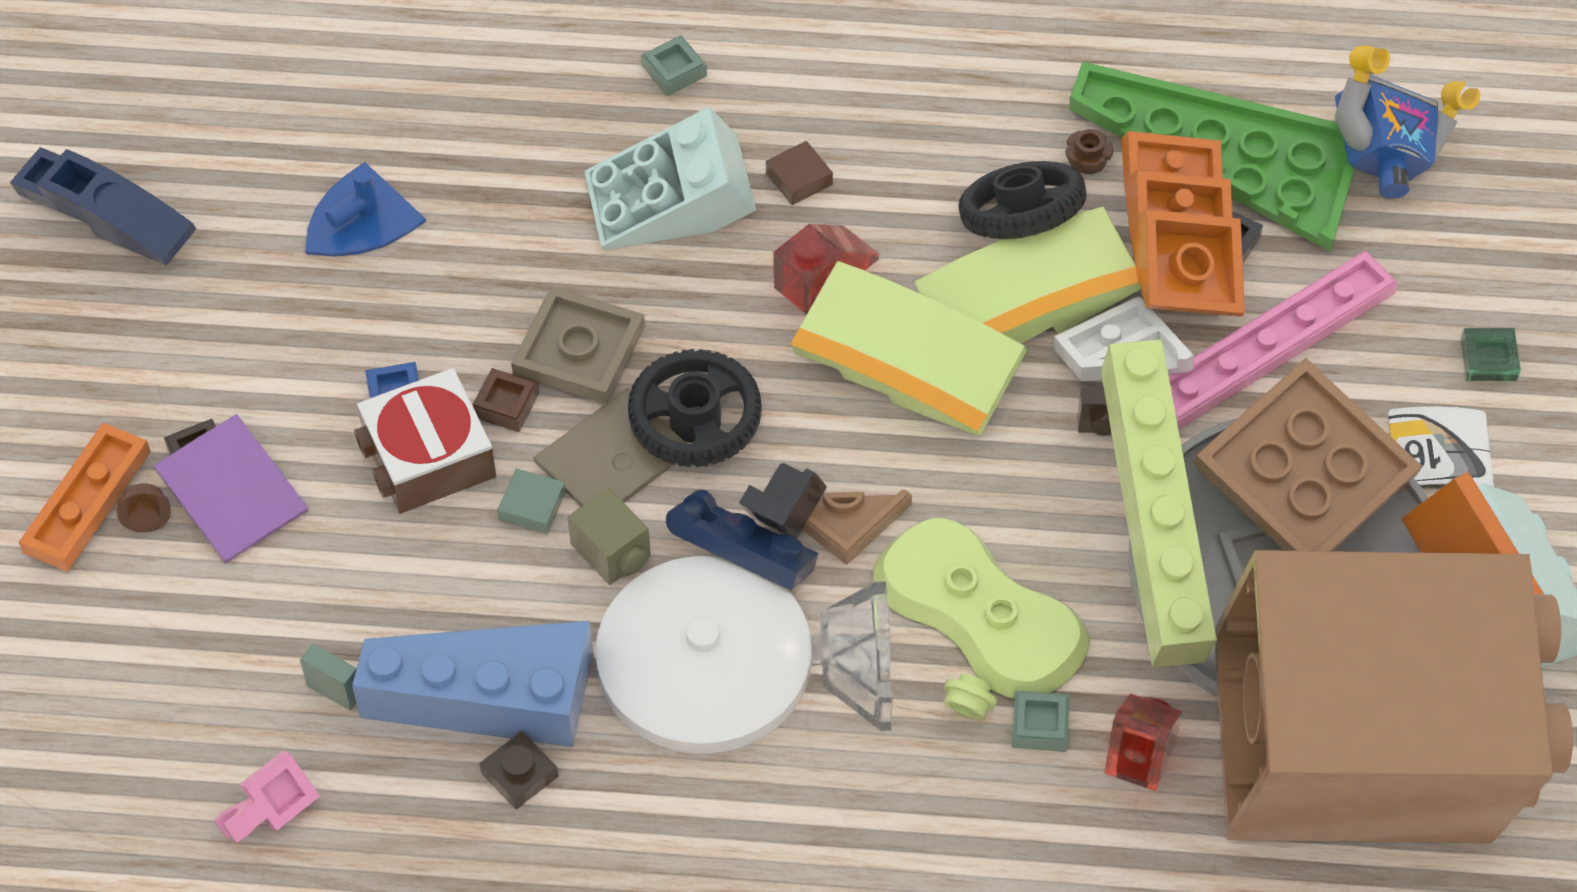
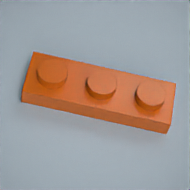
[19,423,151,572]

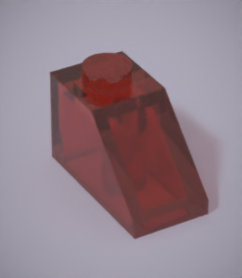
[773,223,879,314]
[1104,693,1182,792]

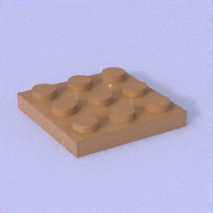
[1193,358,1422,551]

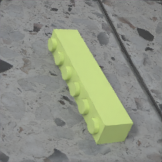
[1101,339,1217,668]

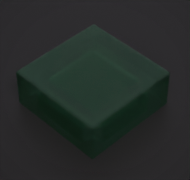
[1460,328,1521,381]

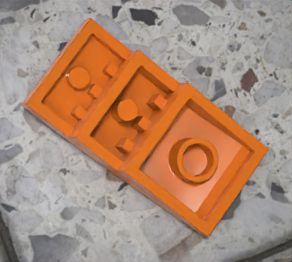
[1121,131,1245,317]

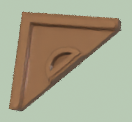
[802,490,912,565]

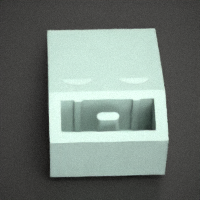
[584,107,757,250]

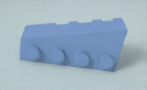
[352,621,593,747]

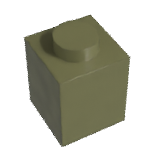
[567,488,651,585]

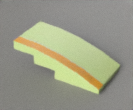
[914,207,1141,344]
[790,261,1027,436]

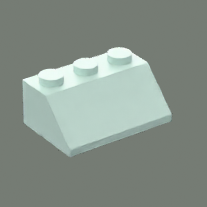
[1477,483,1577,668]

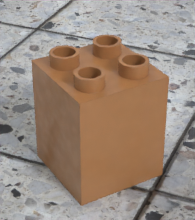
[1215,550,1573,843]

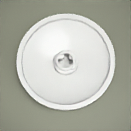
[596,556,811,754]

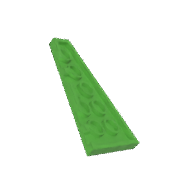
[1069,61,1355,252]

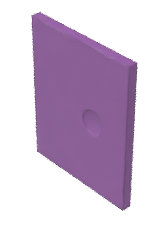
[153,414,308,564]

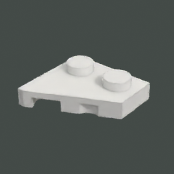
[1054,296,1194,381]

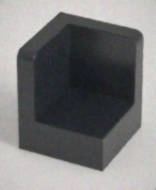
[739,463,827,539]

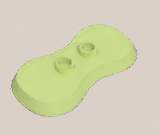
[873,518,1089,699]

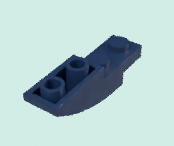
[10,147,196,266]

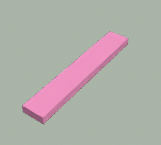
[1168,251,1398,430]

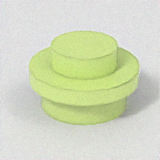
[944,674,997,720]

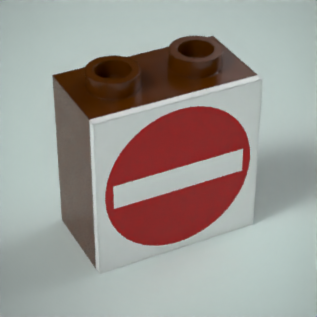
[354,368,497,514]

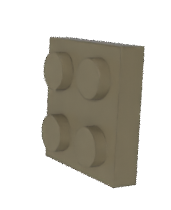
[511,286,645,404]

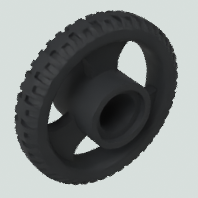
[958,161,1087,239]
[628,349,762,467]

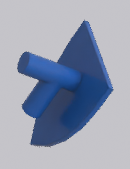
[305,162,426,257]

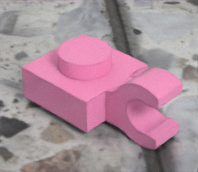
[214,750,320,843]

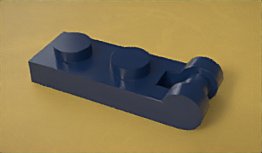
[665,489,819,591]

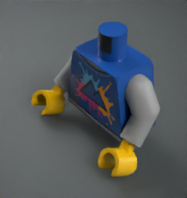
[1335,45,1481,198]

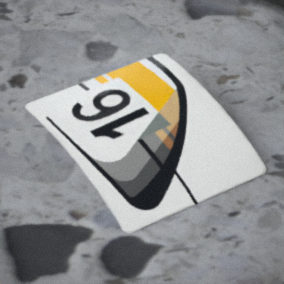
[1388,406,1494,486]

